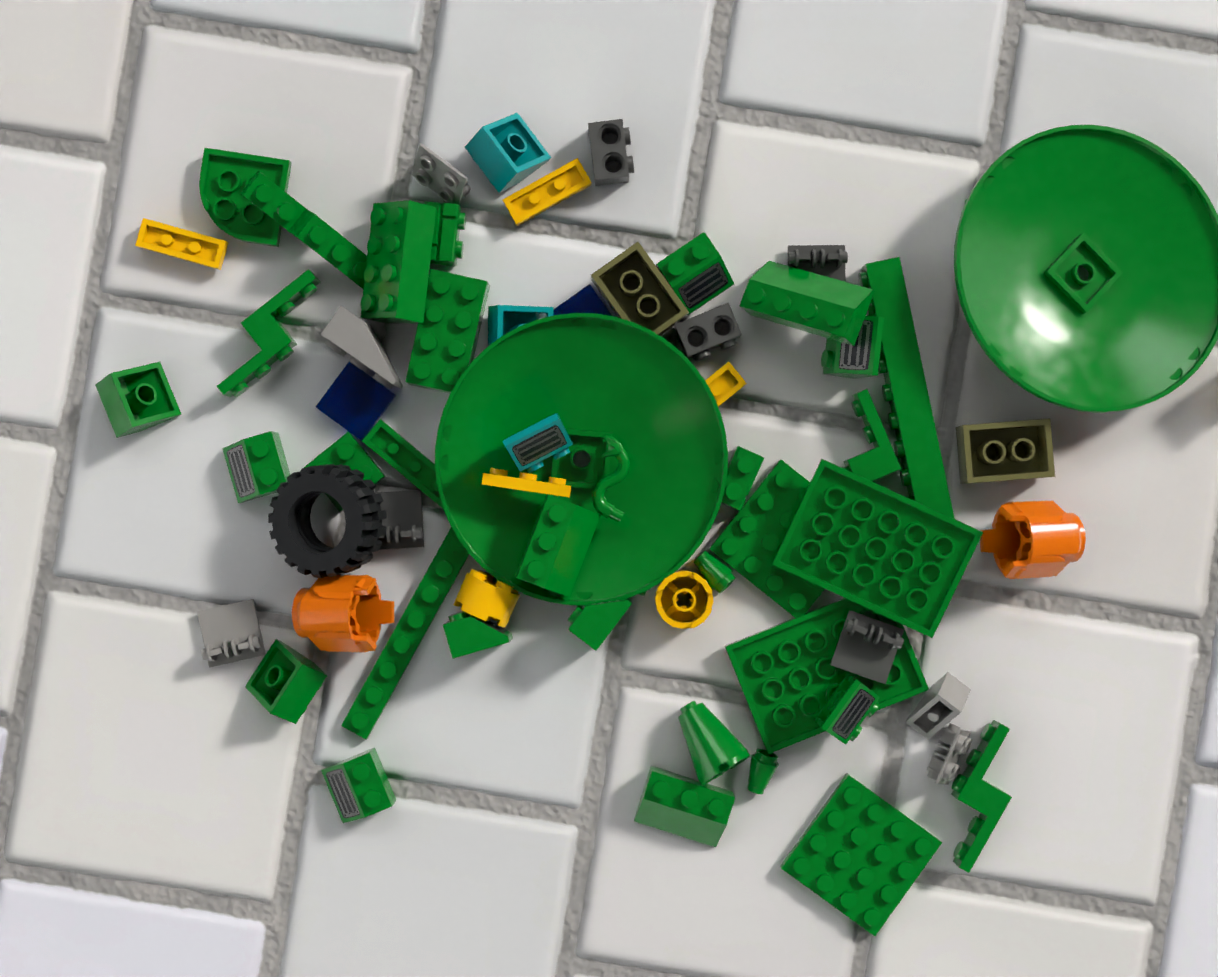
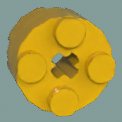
[453,569,520,628]
[654,570,713,629]

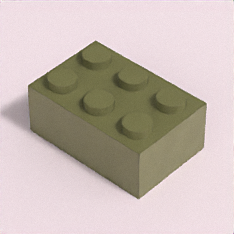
[591,242,689,336]
[956,418,1055,484]

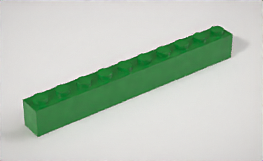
[858,257,955,519]

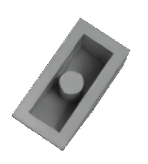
[906,672,971,739]

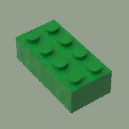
[360,200,436,324]
[405,269,490,394]

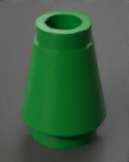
[694,551,736,594]
[747,749,779,794]

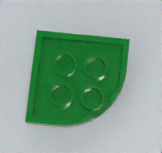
[199,148,292,247]

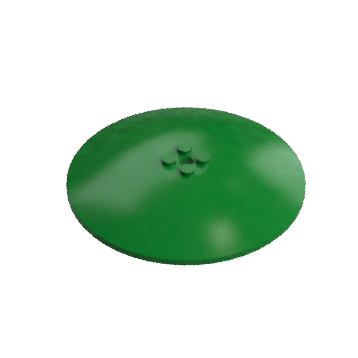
[954,125,1218,413]
[435,313,728,606]

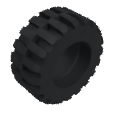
[268,464,387,578]

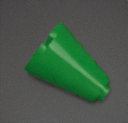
[678,701,750,785]

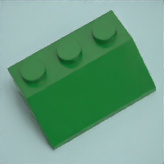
[515,494,601,597]
[634,766,735,847]

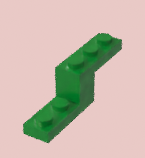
[240,171,367,289]
[217,269,321,397]
[843,389,901,481]
[951,720,1012,873]

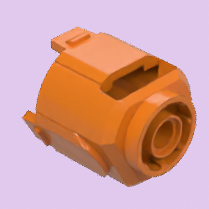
[980,501,1086,579]
[292,575,394,652]

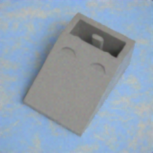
[321,306,403,389]

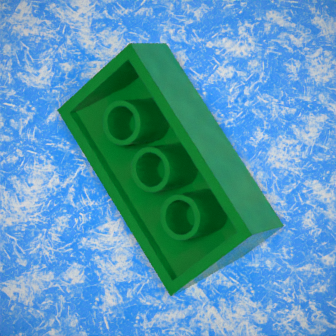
[739,261,875,346]

